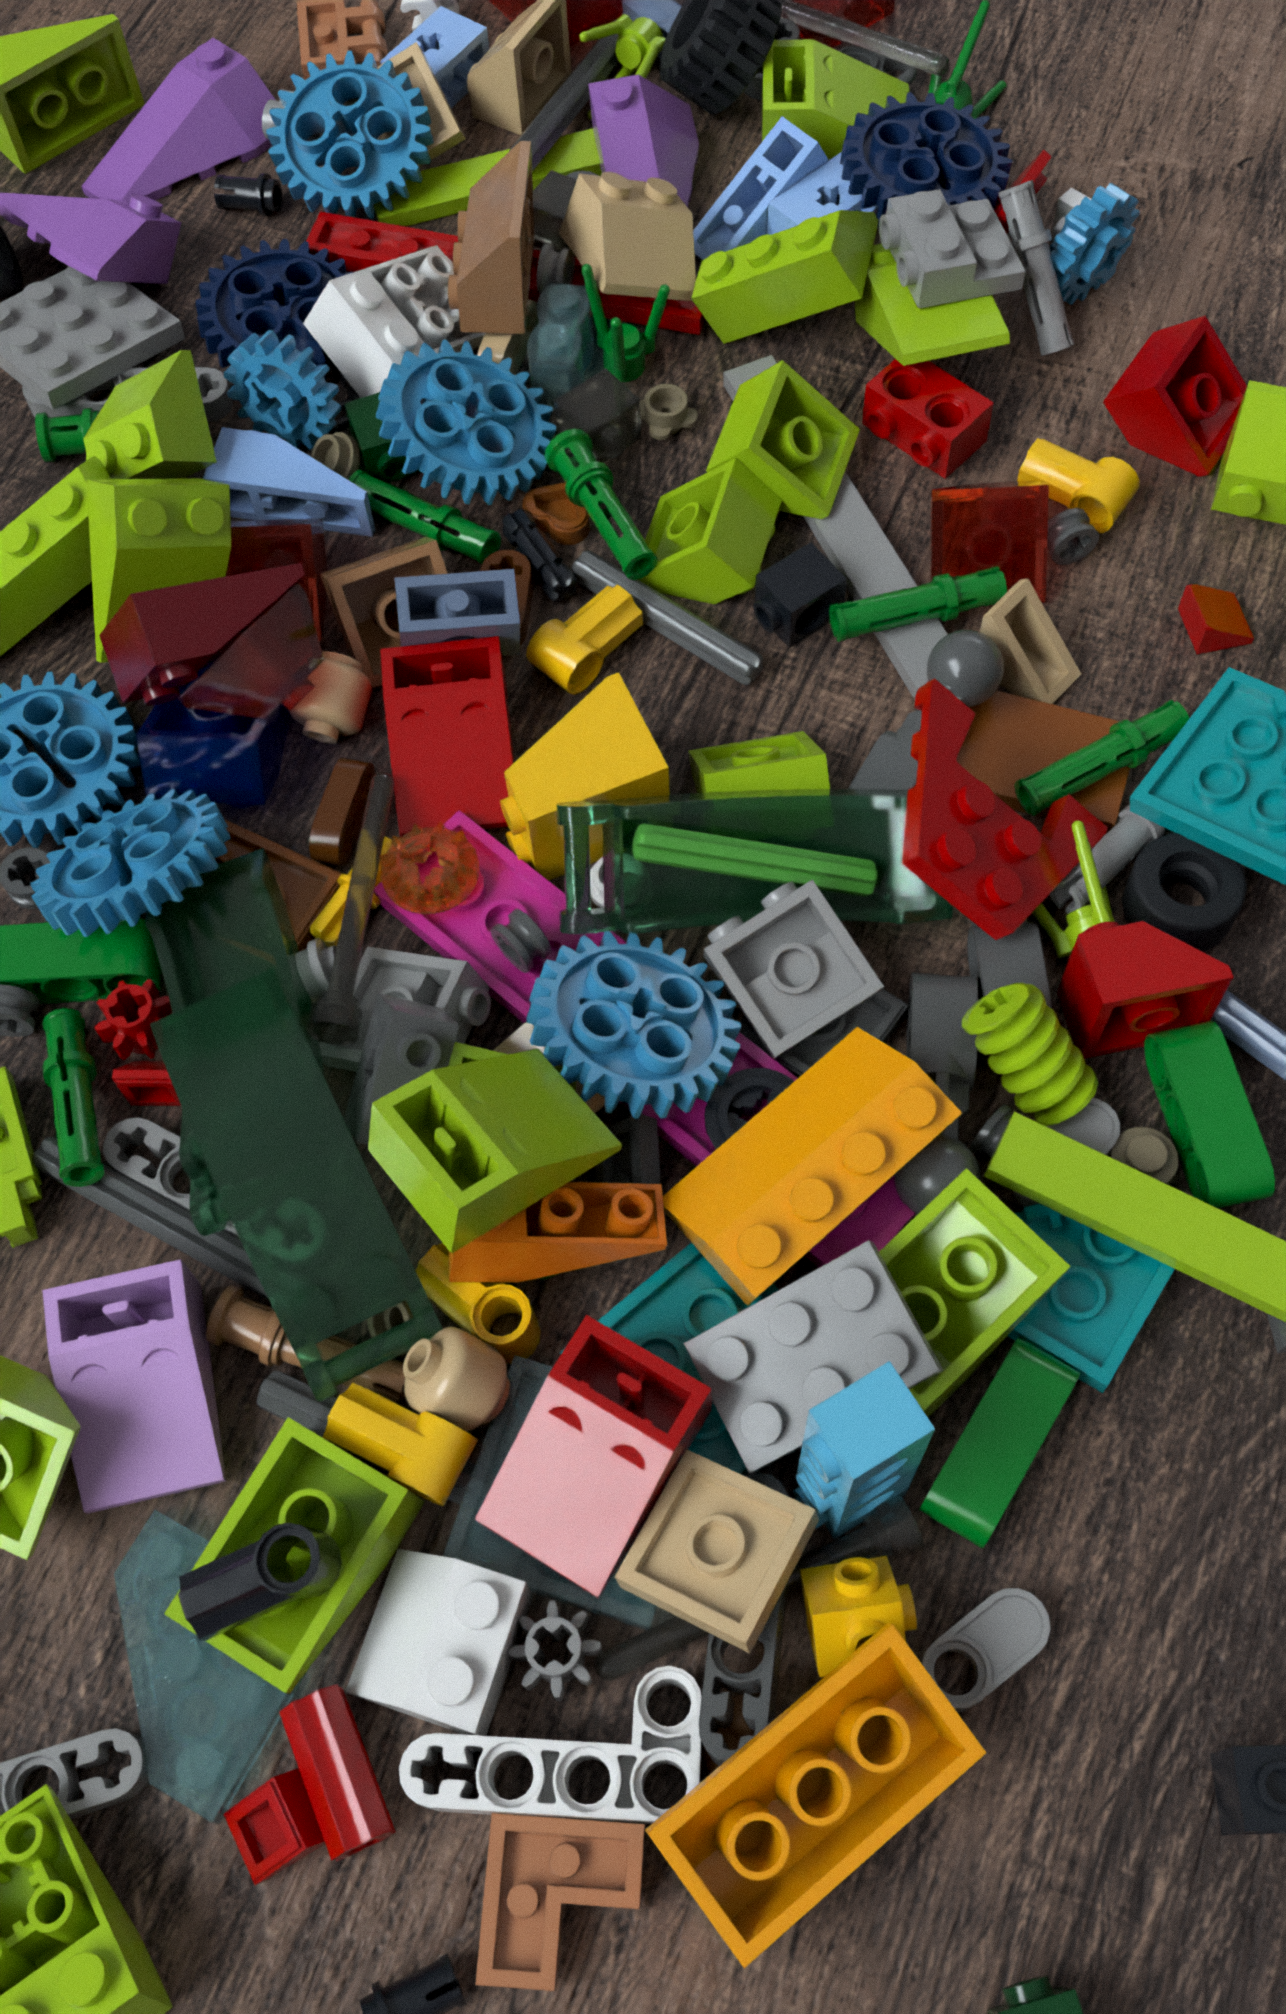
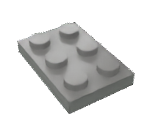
[684,1240,944,1474]

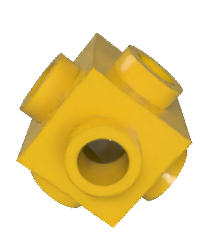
[800,1556,917,1677]

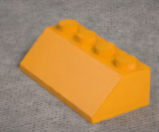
[663,1027,962,1306]
[645,1623,986,1968]

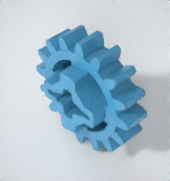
[1050,183,1140,305]
[224,330,341,449]

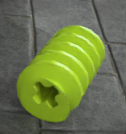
[962,983,1098,1126]

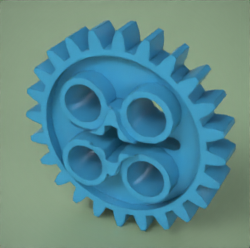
[266,51,434,219]
[376,340,557,505]
[0,672,142,848]
[31,789,231,937]
[526,931,741,1119]

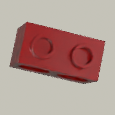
[862,359,994,479]

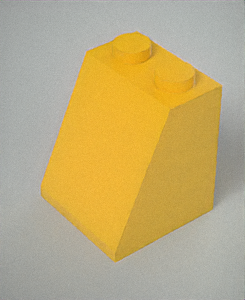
[500,672,671,881]

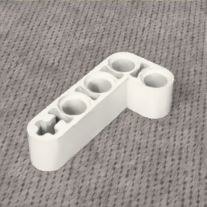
[399,1666,702,1824]

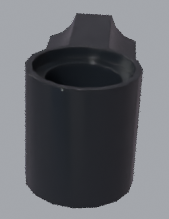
[178,1523,342,1641]

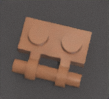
[296,0,388,80]

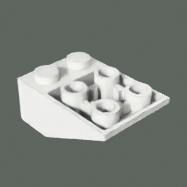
[303,245,486,398]

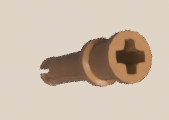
[206,1285,406,1406]

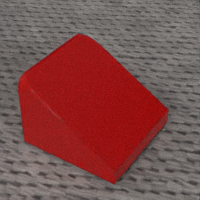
[1178,584,1254,654]
[112,1061,197,1106]
[223,1768,325,1885]

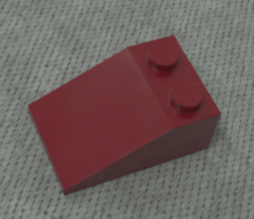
[99,563,305,706]

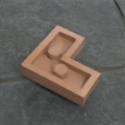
[475,1813,646,1991]

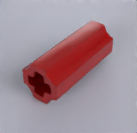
[279,1684,396,1861]

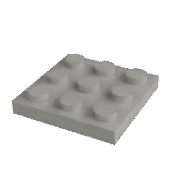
[0,266,185,410]

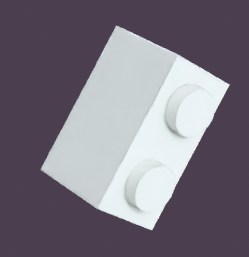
[345,1549,533,1736]

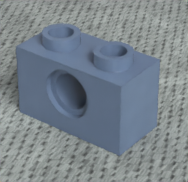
[394,569,520,656]

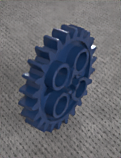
[840,92,1012,220]
[195,239,353,380]

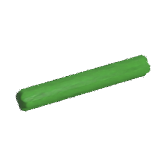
[632,823,878,897]

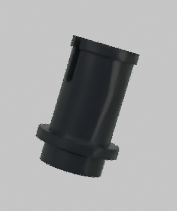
[214,173,282,216]
[359,1953,466,2014]

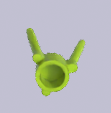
[579,14,666,120]
[1032,820,1115,958]

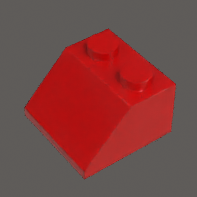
[1103,315,1247,477]
[1057,921,1234,1059]

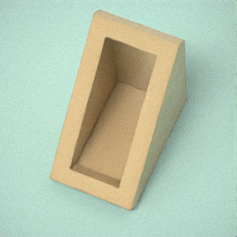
[980,579,1081,704]

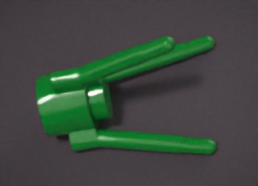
[928,0,1006,119]
[582,264,670,383]

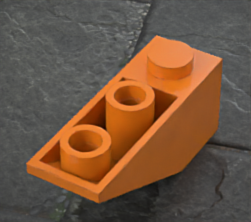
[448,1182,667,1283]

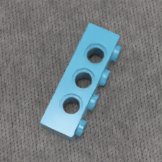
[793,1361,935,1540]

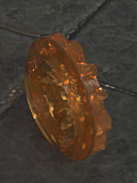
[380,821,480,914]

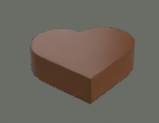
[522,482,590,545]

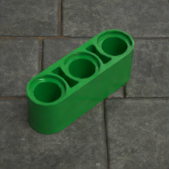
[0,918,164,1004]
[1144,1021,1275,1209]
[919,1336,1081,1549]

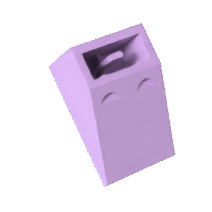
[42,1259,226,1514]

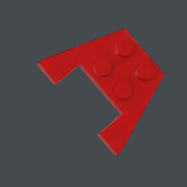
[902,678,1108,941]

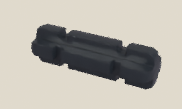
[502,508,577,602]

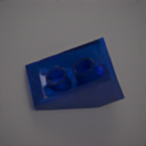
[136,657,299,808]

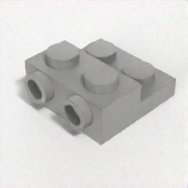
[879,189,1026,308]
[703,879,884,1060]
[314,947,491,1072]

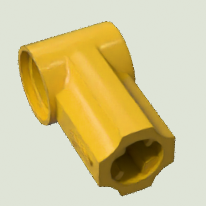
[1017,438,1140,533]
[526,584,643,695]
[410,1243,541,1364]
[323,1382,478,1507]

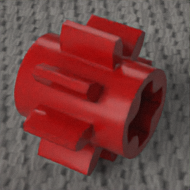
[94,979,178,1060]

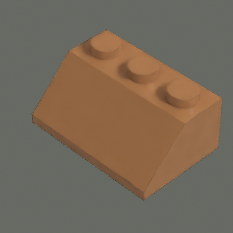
[448,141,535,334]

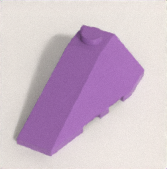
[81,38,275,201]
[588,75,699,207]
[0,192,181,284]

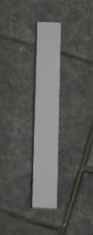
[723,355,948,700]

